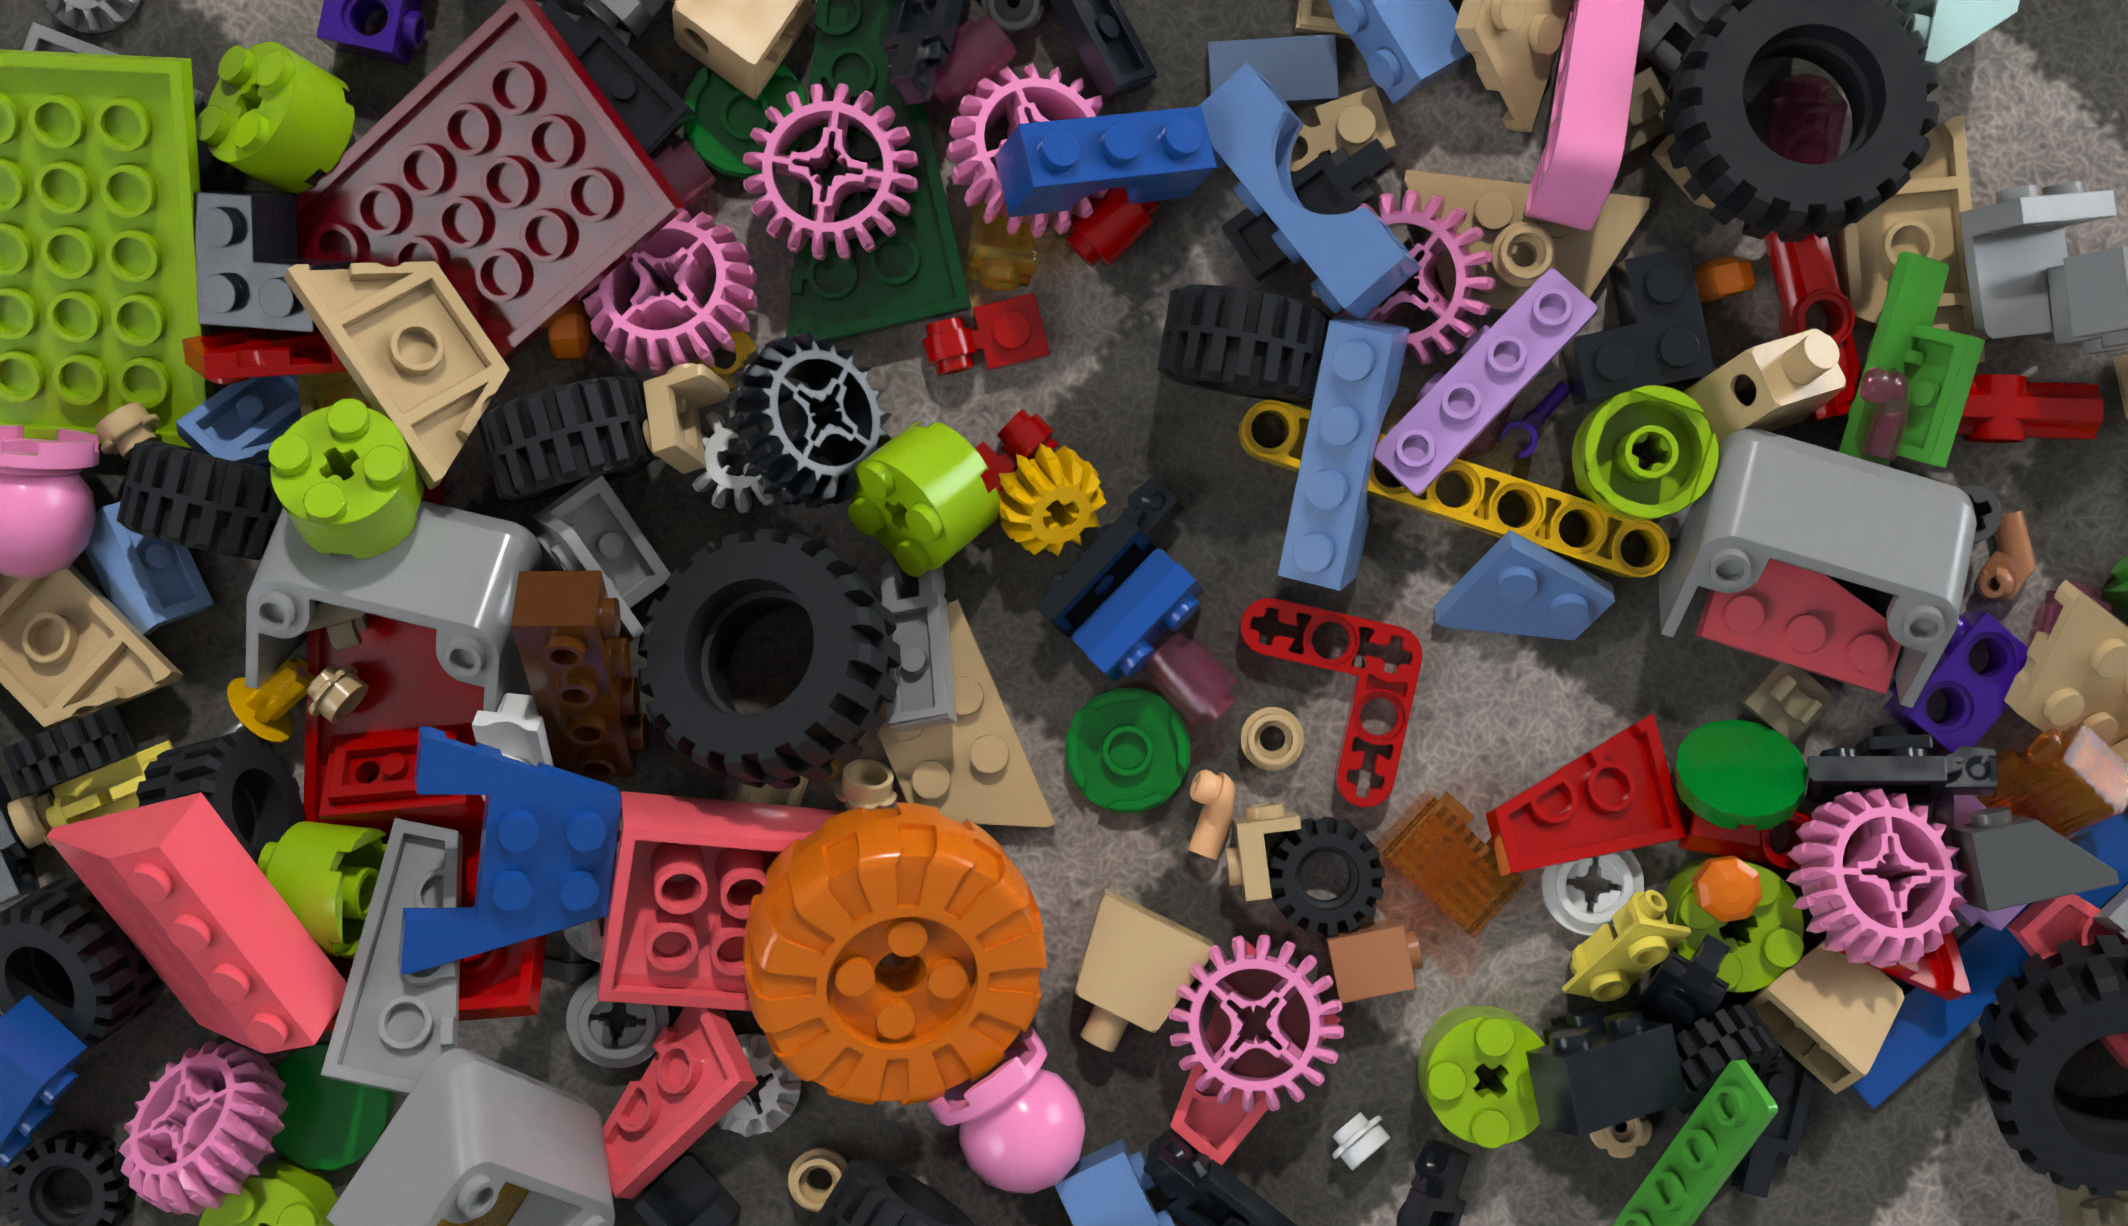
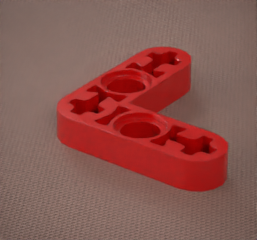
[1239,598,1422,807]

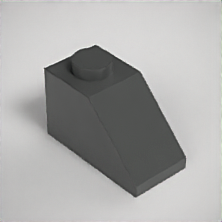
[1949,806,2120,912]

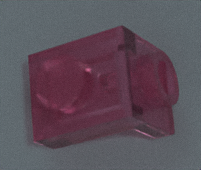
[1768,74,1848,164]

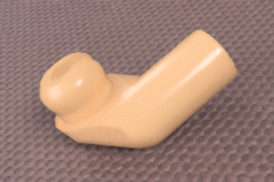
[1188,769,1235,861]

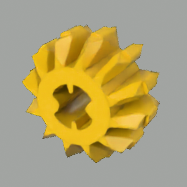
[998,443,1107,556]

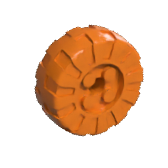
[743,802,1047,1105]

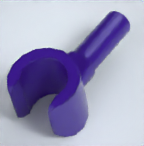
[1498,381,1571,459]

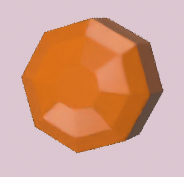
[1693,256,1756,303]
[548,301,592,361]
[1692,855,1762,922]

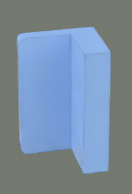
[85,501,214,637]

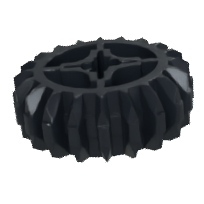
[723,332,892,509]

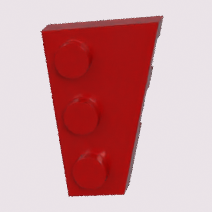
[1485,713,1686,877]

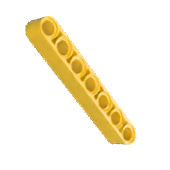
[1238,400,1670,578]

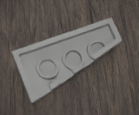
[321,818,463,1095]

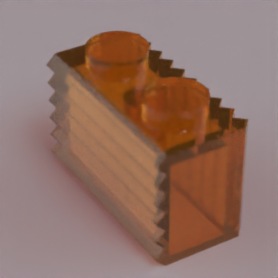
[1977,721,2128,837]
[1373,790,1526,938]

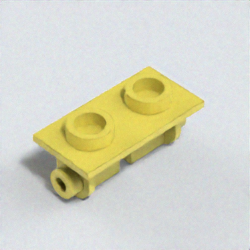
[46,740,174,828]
[1562,890,1692,1002]

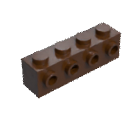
[511,570,649,781]

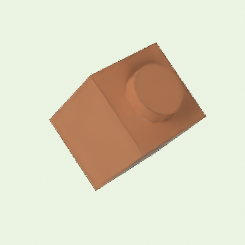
[1322,917,1423,1003]

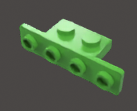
[1839,251,1985,468]
[1613,1059,1778,1226]

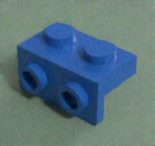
[1072,549,1205,682]

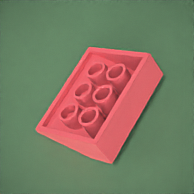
[597,791,846,1011]
[46,792,347,1054]

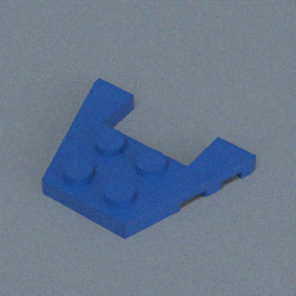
[398,727,622,974]

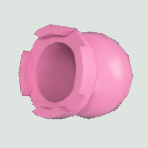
[0,425,100,578]
[926,1026,1085,1194]

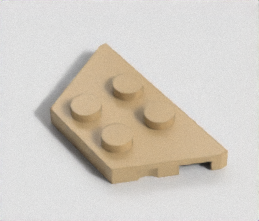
[1454,0,1572,132]
[1837,115,1986,364]
[1402,170,1650,313]
[284,261,510,490]
[0,564,183,729]
[2004,579,2128,762]
[877,599,1056,828]

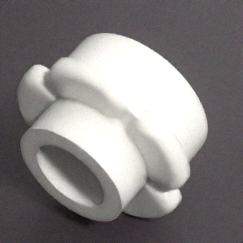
[1332,1112,1391,1171]

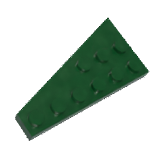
[786,0,972,342]

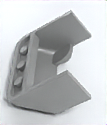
[1658,428,1977,708]
[245,500,542,712]
[326,1048,615,1226]

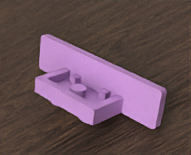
[1373,268,1597,496]

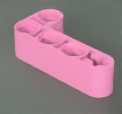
[1525,0,1644,231]

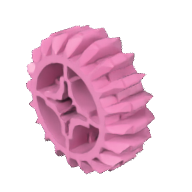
[946,62,1108,239]
[743,83,919,261]
[1322,190,1495,366]
[583,210,758,377]
[1786,788,1968,968]
[1169,935,1344,1112]
[119,1040,289,1216]

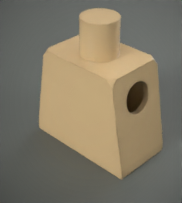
[671,0,816,100]
[1682,328,1846,445]
[1074,888,1214,1052]
[1742,939,1905,1094]

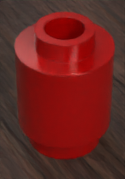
[1065,187,1160,267]

